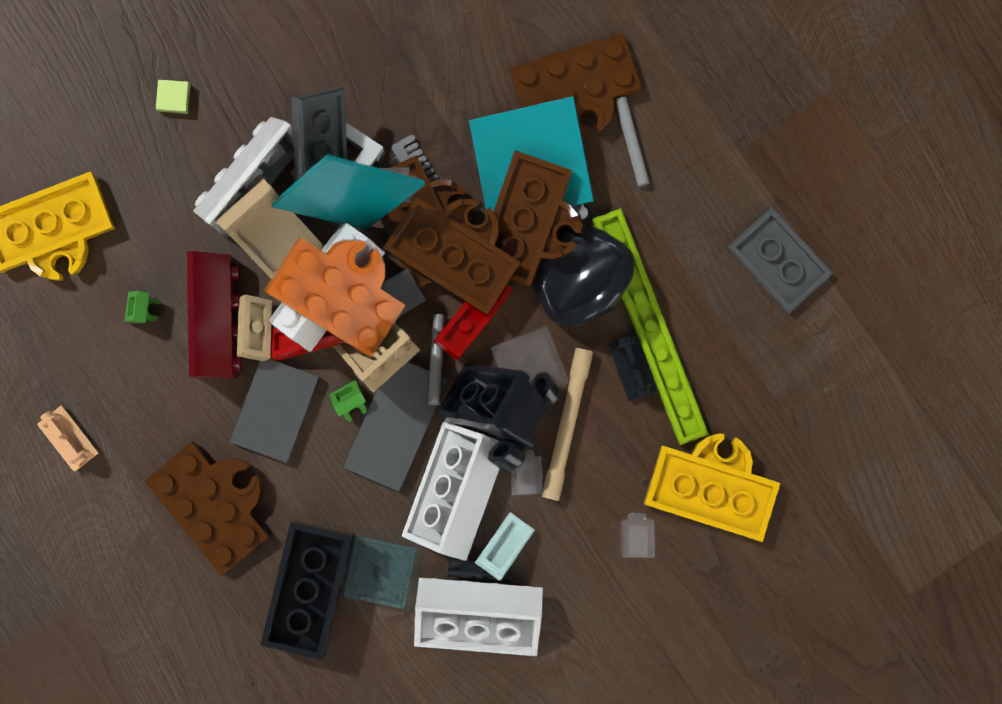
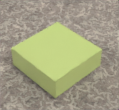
[156,80,190,114]

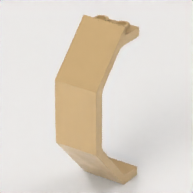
[216,179,420,393]

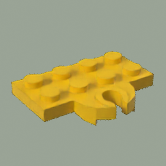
[0,171,115,281]
[644,434,780,542]

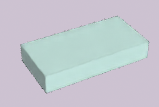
[475,512,535,581]

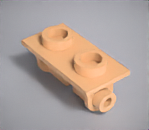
[37,405,99,472]

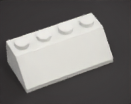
[269,222,385,352]
[402,421,499,561]
[414,578,543,656]

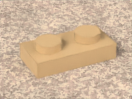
[237,295,272,361]

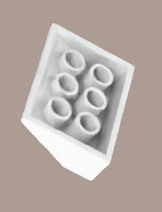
[193,117,294,238]

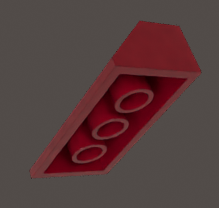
[187,251,242,380]

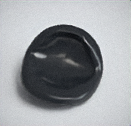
[533,225,635,327]

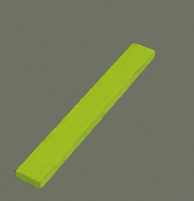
[592,208,709,445]

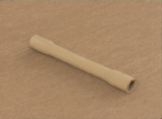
[541,348,593,501]

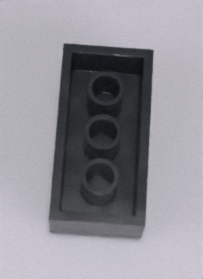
[260,520,355,660]

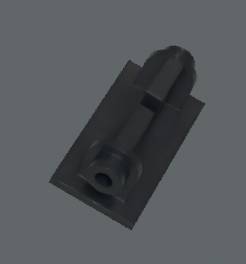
[608,334,657,401]

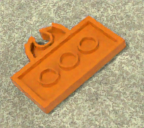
[264,237,405,358]

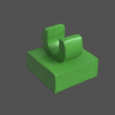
[124,291,161,324]
[329,380,367,422]

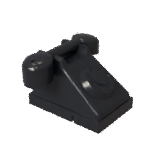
[436,364,560,472]

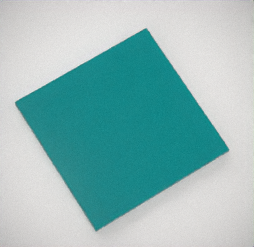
[469,96,594,211]
[272,155,425,230]

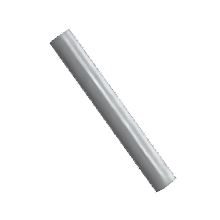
[615,97,649,187]
[428,314,445,405]

